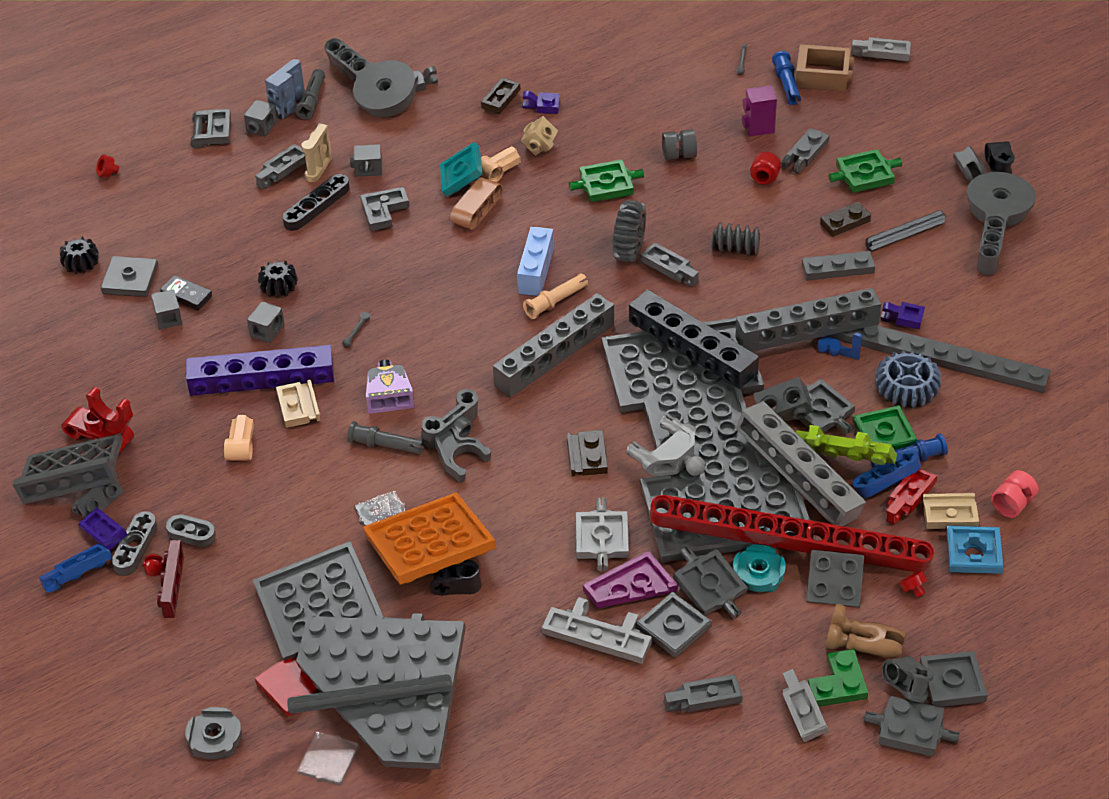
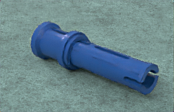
[772,51,801,105]
[871,433,948,468]

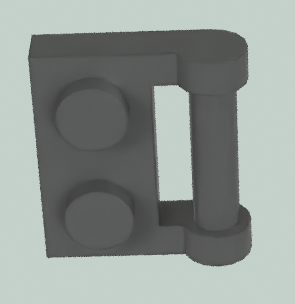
[191,109,231,148]

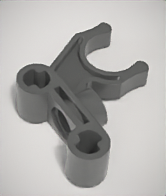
[421,389,491,483]

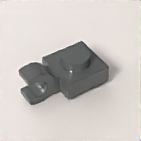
[414,66,438,92]

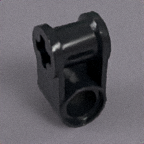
[984,141,1015,174]
[430,560,482,596]

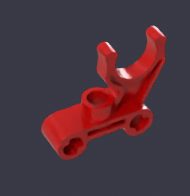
[61,387,134,454]

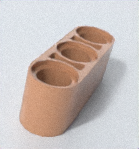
[450,177,503,230]

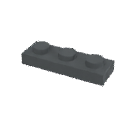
[802,251,875,281]

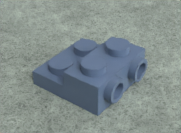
[265,58,305,120]

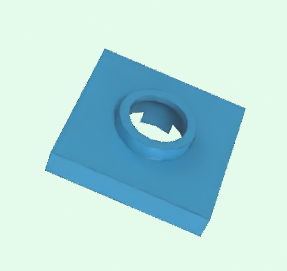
[946,526,1003,574]

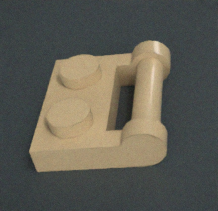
[301,123,332,182]

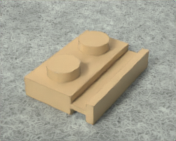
[276,380,321,428]
[922,493,979,529]

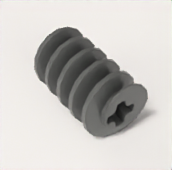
[711,222,760,256]

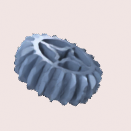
[875,351,942,409]

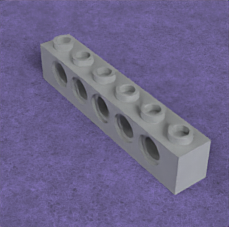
[735,401,866,526]

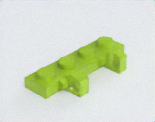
[796,425,897,465]

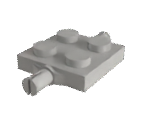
[576,497,629,572]

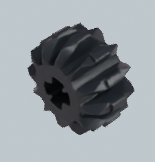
[59,236,99,274]
[258,260,298,298]

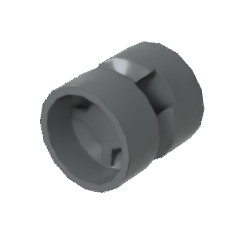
[662,129,697,161]

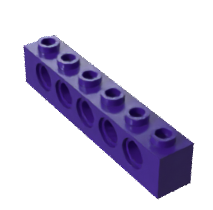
[186,345,334,396]

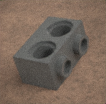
[754,377,814,422]

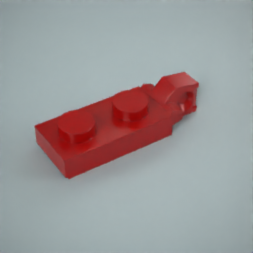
[886,469,937,525]

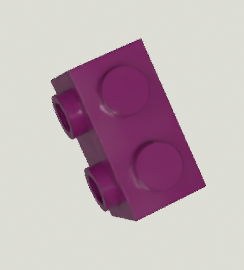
[742,85,777,136]

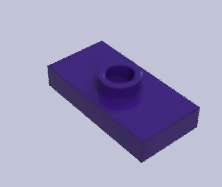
[78,507,128,550]

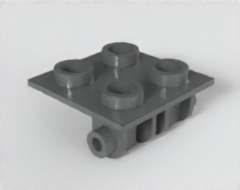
[807,550,864,607]

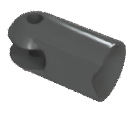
[953,146,985,182]

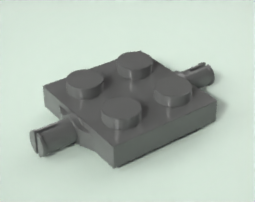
[792,379,855,434]
[673,546,748,619]
[864,696,960,757]

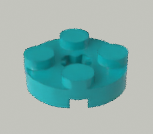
[733,544,786,592]

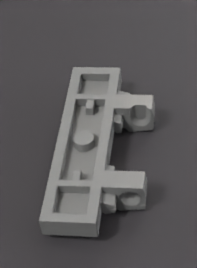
[542,597,652,664]

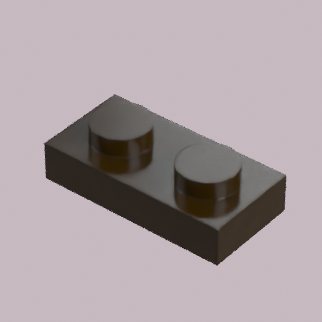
[481,77,521,114]
[820,202,871,237]

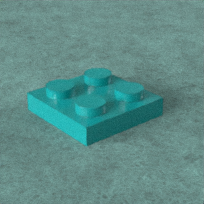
[440,142,483,197]

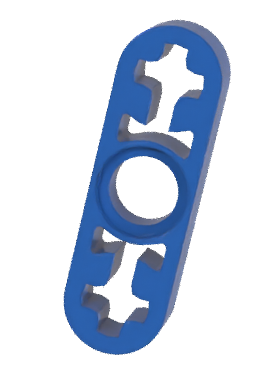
[852,450,921,498]

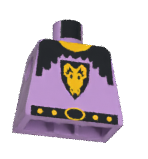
[366,359,414,414]

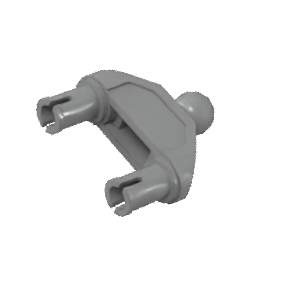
[626,413,706,476]

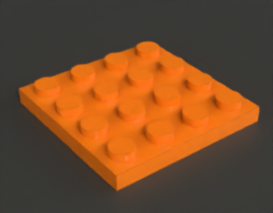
[363,492,497,585]

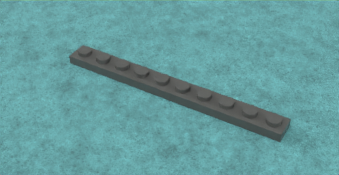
[824,325,1051,393]

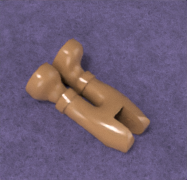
[825,603,906,659]

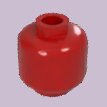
[750,152,781,185]

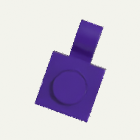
[522,91,560,114]
[880,302,925,329]

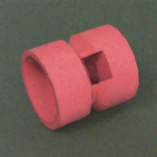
[991,470,1039,518]

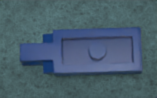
[39,543,112,593]

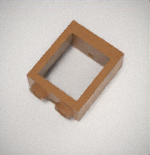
[796,44,854,91]

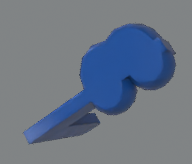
[817,333,862,360]

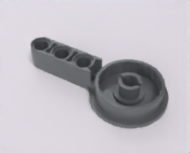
[324,38,416,117]
[966,172,1036,275]

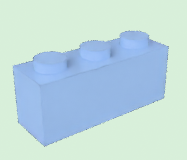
[517,227,554,296]

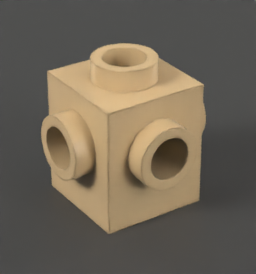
[521,116,558,156]

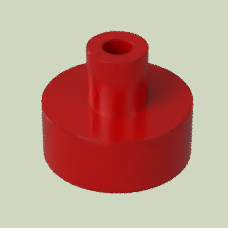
[96,155,119,178]
[899,570,927,598]

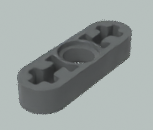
[112,511,157,576]

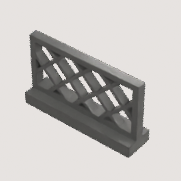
[13,433,123,504]

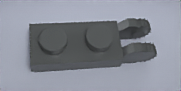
[781,128,829,173]

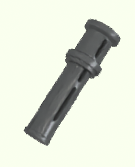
[295,69,325,120]
[347,421,424,455]

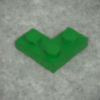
[808,649,868,707]

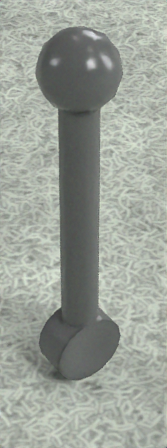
[736,43,747,75]
[342,312,370,347]

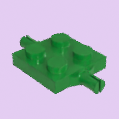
[828,149,902,193]
[569,159,644,202]

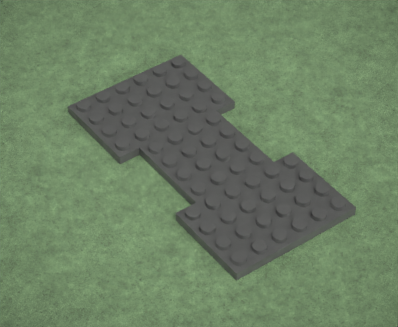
[601,318,814,563]

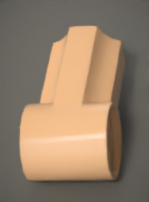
[481,146,521,182]
[224,415,254,461]

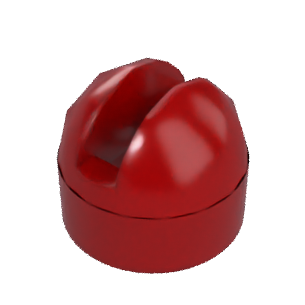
[143,553,165,577]

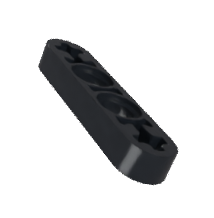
[282,174,350,231]

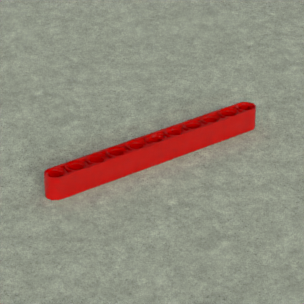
[649,495,934,572]

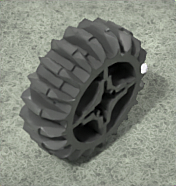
[612,200,647,262]

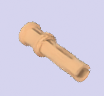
[523,273,588,319]

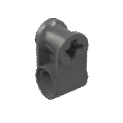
[882,656,934,702]

